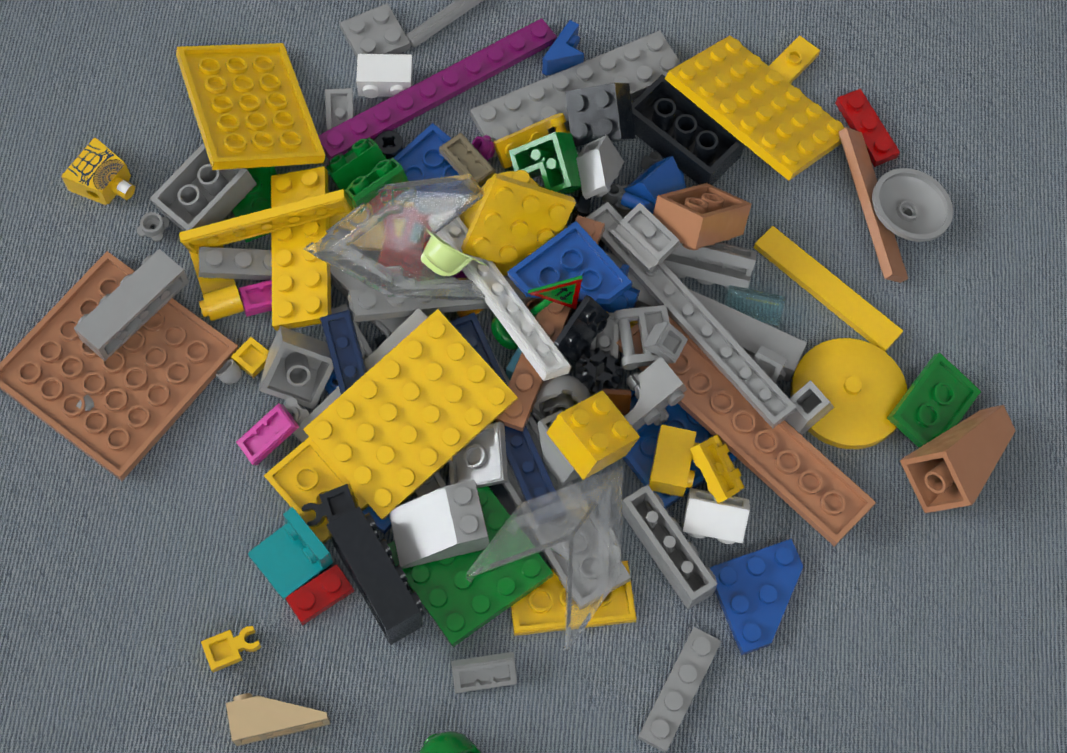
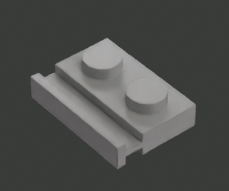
[610,203,681,272]

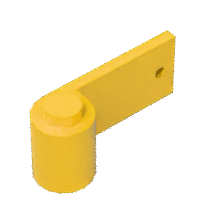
[189,245,244,321]

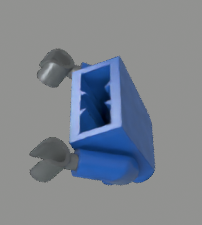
[602,151,687,214]

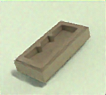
[439,133,496,190]

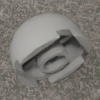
[533,375,591,422]

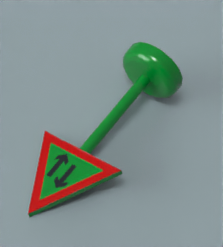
[491,275,582,350]

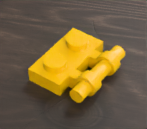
[690,434,745,503]

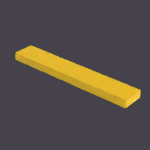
[179,189,353,253]
[753,226,903,352]

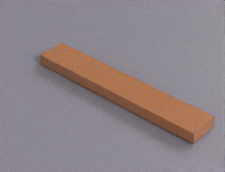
[839,127,908,283]

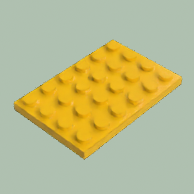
[665,35,845,181]
[176,43,325,170]
[303,309,518,520]

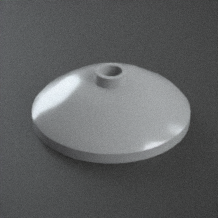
[872,168,953,242]

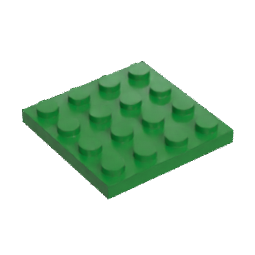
[388,486,554,647]

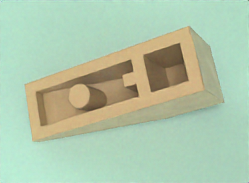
[226,693,330,746]

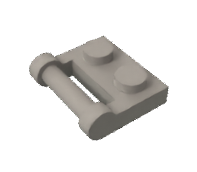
[614,305,671,370]

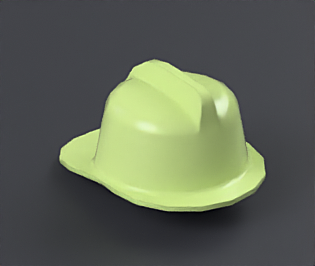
[421,229,487,276]

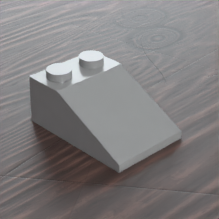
[389,479,491,569]

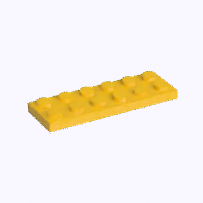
[271,166,331,331]

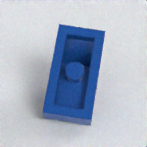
[542,20,584,76]

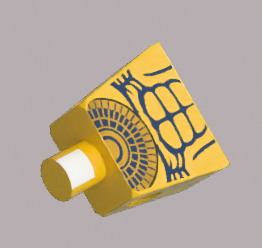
[61,137,135,205]

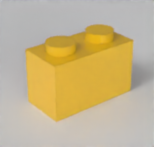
[649,424,699,497]

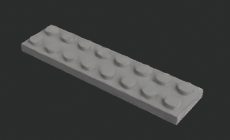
[470,30,681,157]

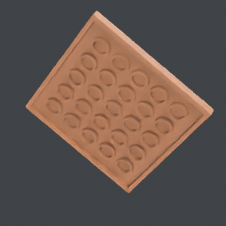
[0,251,239,481]

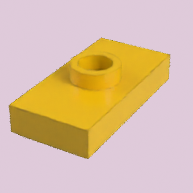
[768,35,820,84]

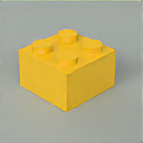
[546,390,640,480]

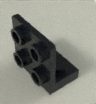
[554,295,610,363]

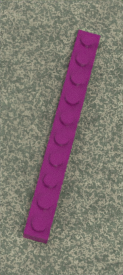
[318,18,557,161]

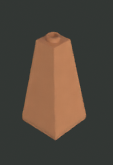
[900,405,1016,513]

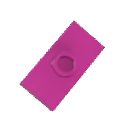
[238,280,272,317]
[236,403,299,465]

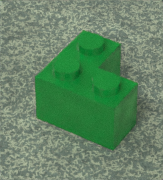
[509,132,582,195]

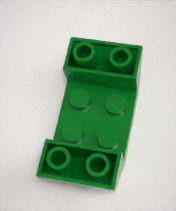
[325,137,410,217]

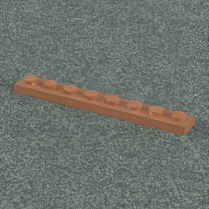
[495,215,605,431]

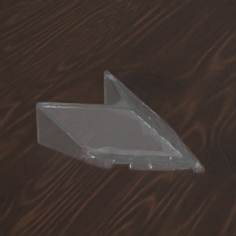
[304,174,485,301]
[466,466,623,652]

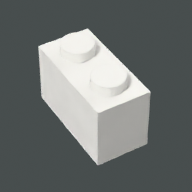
[356,54,413,98]
[682,488,750,544]

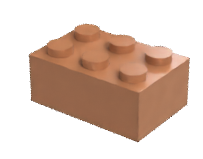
[653,183,752,250]

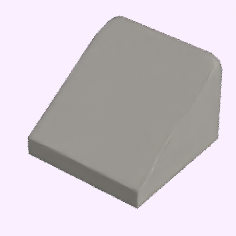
[643,321,688,363]

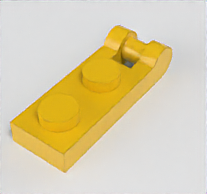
[493,113,570,169]

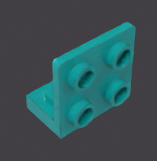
[248,507,333,600]

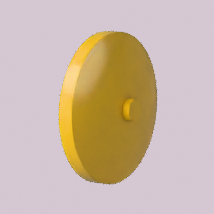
[790,338,908,450]

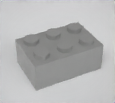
[150,143,257,231]

